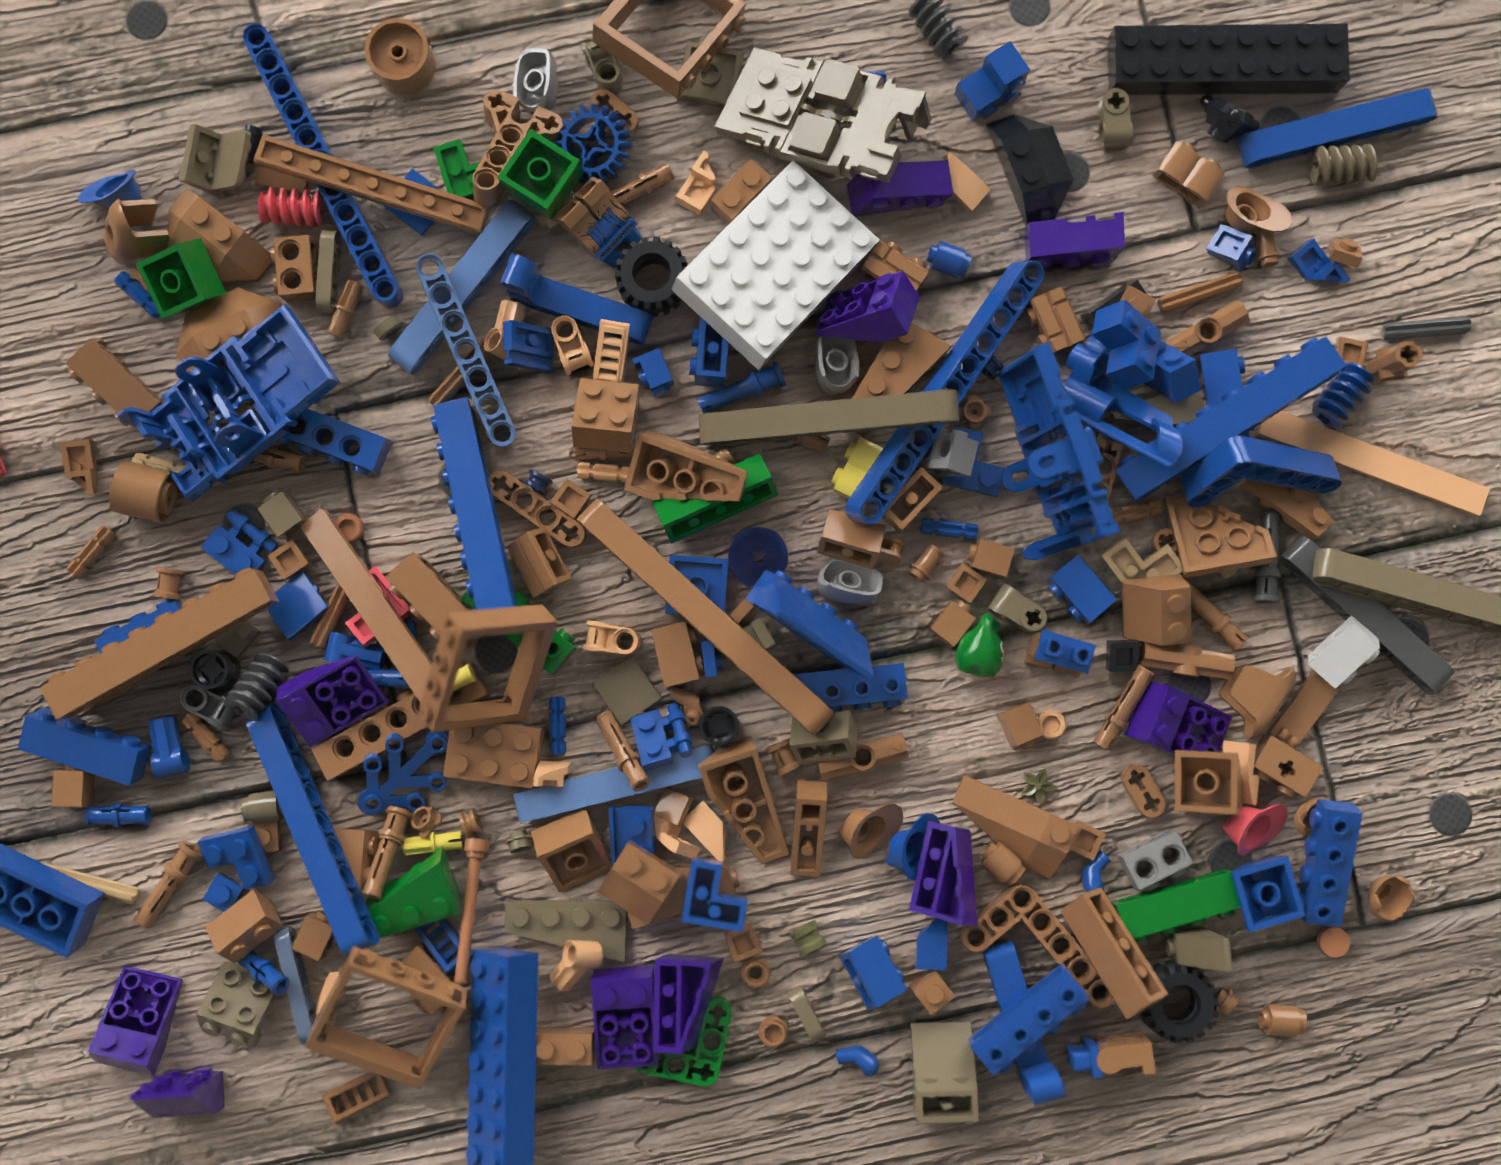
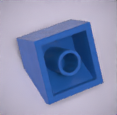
[1230,856,1306,932]

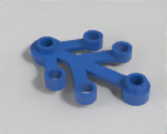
[358,730,449,816]

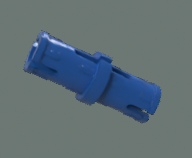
[85,804,151,827]
[237,950,290,995]

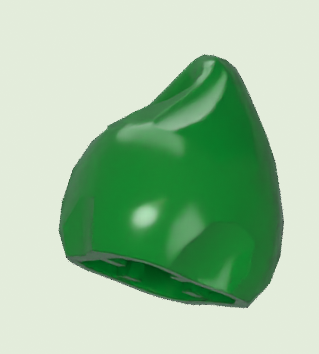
[955,613,1004,677]

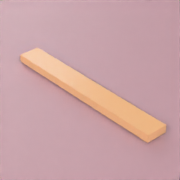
[1256,411,1490,517]

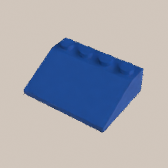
[745,570,874,680]

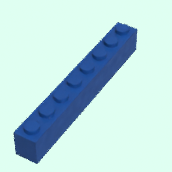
[1116,336,1347,503]
[431,397,517,610]

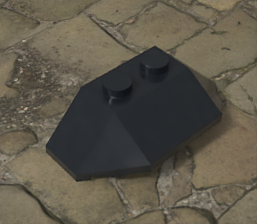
[986,114,1074,228]

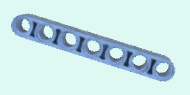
[388,200,535,375]
[416,253,516,447]
[513,744,714,823]

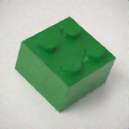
[497,129,584,220]
[136,238,227,319]

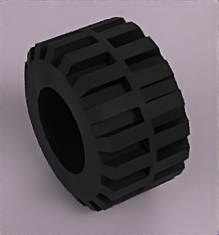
[615,236,687,317]
[1140,960,1219,1043]

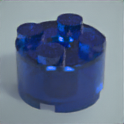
[728,527,788,588]

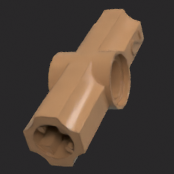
[1165,300,1250,356]
[1365,341,1423,385]
[1139,642,1235,680]
[817,733,909,781]

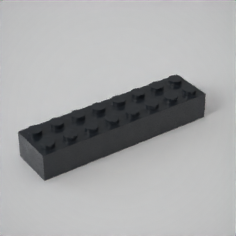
[1107,23,1350,95]

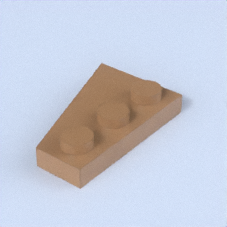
[1238,479,1334,540]

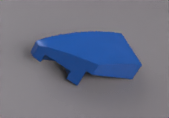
[1287,238,1350,283]
[915,918,948,971]

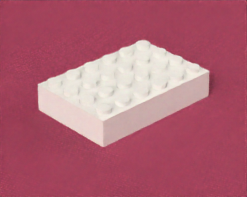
[672,160,879,370]

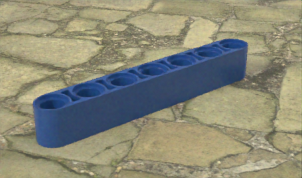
[1237,88,1438,168]

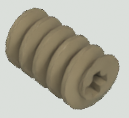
[1309,144,1378,184]

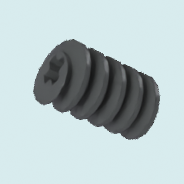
[909,0,968,56]
[227,653,289,721]

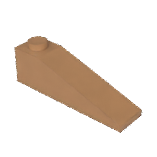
[624,430,748,501]
[698,736,789,864]
[952,775,1079,878]

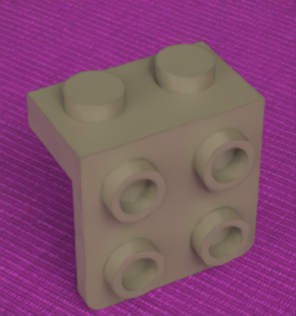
[179,124,251,193]
[196,961,275,1047]

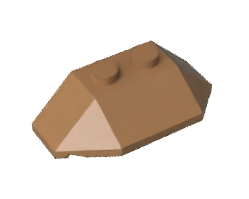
[168,188,273,283]
[176,287,282,372]

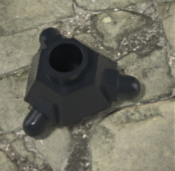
[1200,95,1260,144]

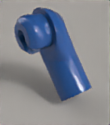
[1082,851,1111,893]

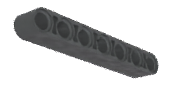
[1279,535,1455,695]

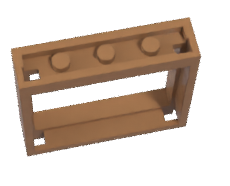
[592,0,746,99]
[418,605,558,733]
[305,946,468,1089]

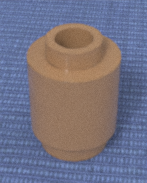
[980,841,1026,886]
[1258,1004,1307,1037]

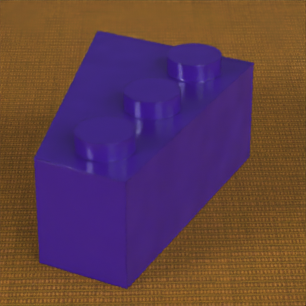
[846,160,954,217]
[1025,212,1125,268]
[653,954,724,1054]

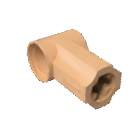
[483,300,526,361]
[549,940,603,992]

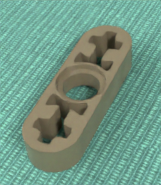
[315,230,341,314]

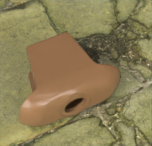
[104,198,170,264]
[1218,665,1296,740]

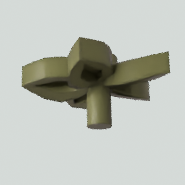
[1021,768,1057,804]

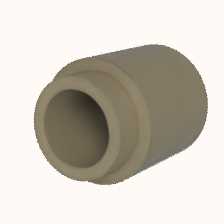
[241,791,284,824]

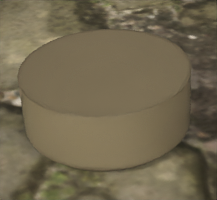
[373,315,403,341]

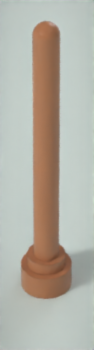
[454,838,489,986]

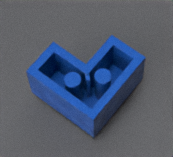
[954,41,1030,122]
[1092,300,1161,390]
[681,857,748,932]

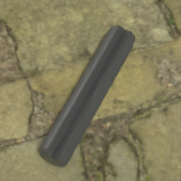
[1382,317,1472,340]

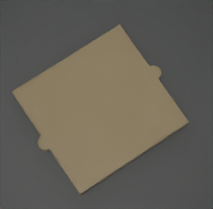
[592,656,661,726]

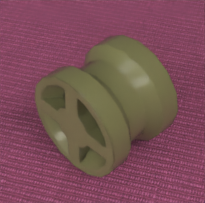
[789,920,826,956]

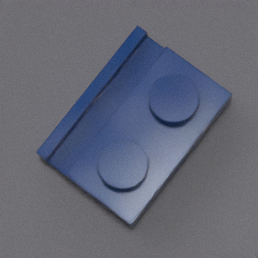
[503,320,555,373]
[608,805,656,866]

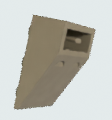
[910,1021,979,1123]

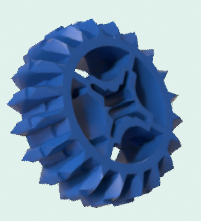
[554,104,633,183]

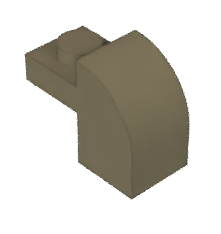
[743,615,785,651]

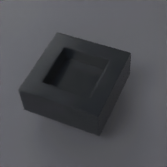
[1106,640,1139,672]

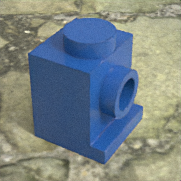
[632,348,674,397]

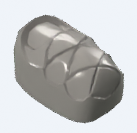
[513,48,558,114]
[815,336,859,395]
[817,558,883,605]

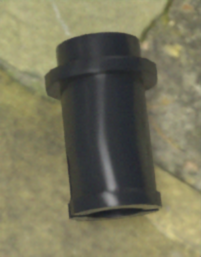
[241,124,263,164]

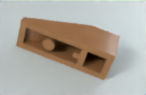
[790,780,827,877]

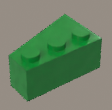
[365,846,462,939]

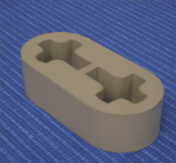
[787,985,827,1043]

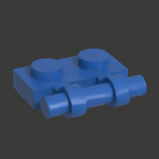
[200,509,279,575]
[630,703,692,772]

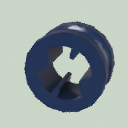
[981,355,1004,380]
[523,469,553,495]

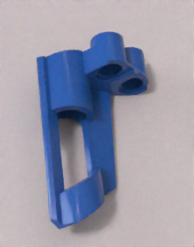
[1064,335,1182,468]

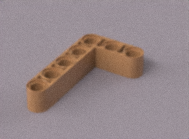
[960,883,1114,1008]

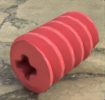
[258,186,324,227]

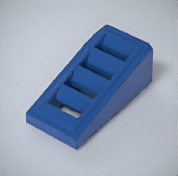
[414,918,473,976]

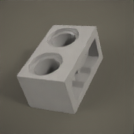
[915,430,979,477]
[1117,829,1193,892]

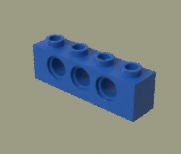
[276,409,392,476]

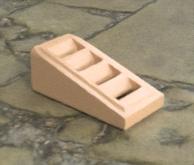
[593,319,630,383]

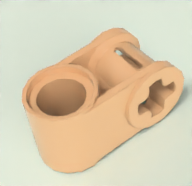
[551,316,594,376]
[582,620,641,656]

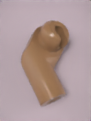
[669,686,704,726]

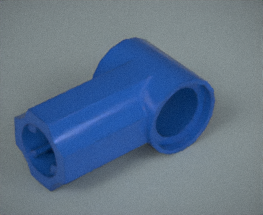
[324,631,387,670]
[148,716,190,779]

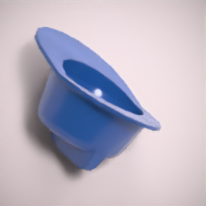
[78,170,143,211]
[886,813,940,880]

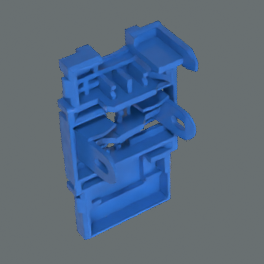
[117,304,341,502]
[998,342,1120,561]

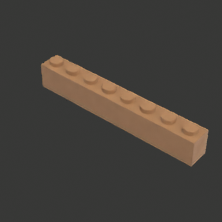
[40,567,279,720]

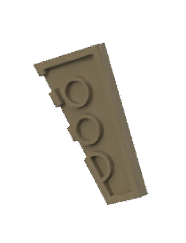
[505,900,626,962]

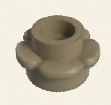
[505,830,533,853]

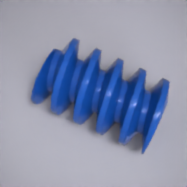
[1312,362,1375,429]

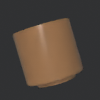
[109,461,178,523]

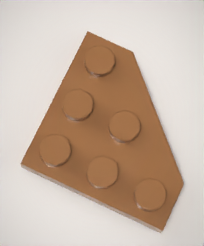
[1164,493,1277,578]

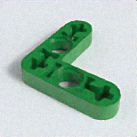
[635,996,731,1086]

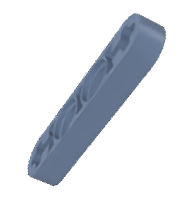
[274,926,320,1045]

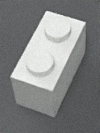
[1308,615,1380,689]

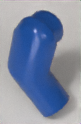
[836,1046,879,1077]

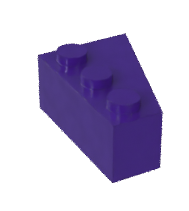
[909,821,978,926]

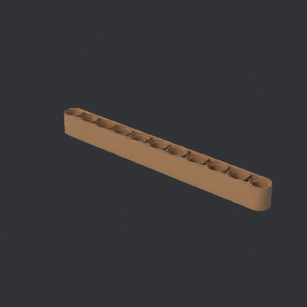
[576,498,835,736]

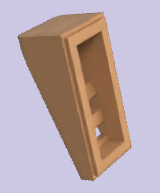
[322,1072,391,1124]

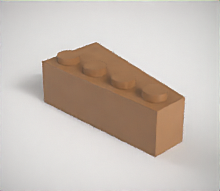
[852,323,951,437]

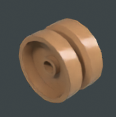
[364,18,436,95]

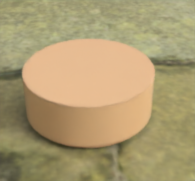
[1037,710,1066,739]

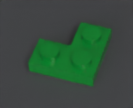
[433,139,500,199]

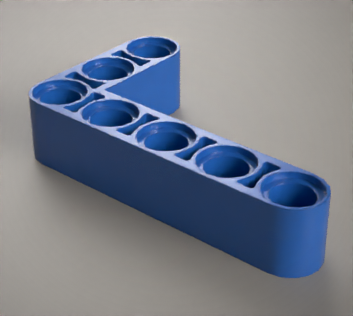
[501,254,653,345]
[1180,436,1342,508]
[982,940,1066,1107]

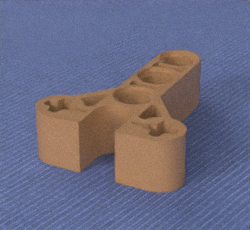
[472,90,563,207]

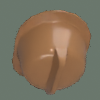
[1223,186,1292,234]
[838,803,903,859]

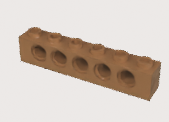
[311,661,491,781]

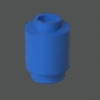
[926,241,972,278]

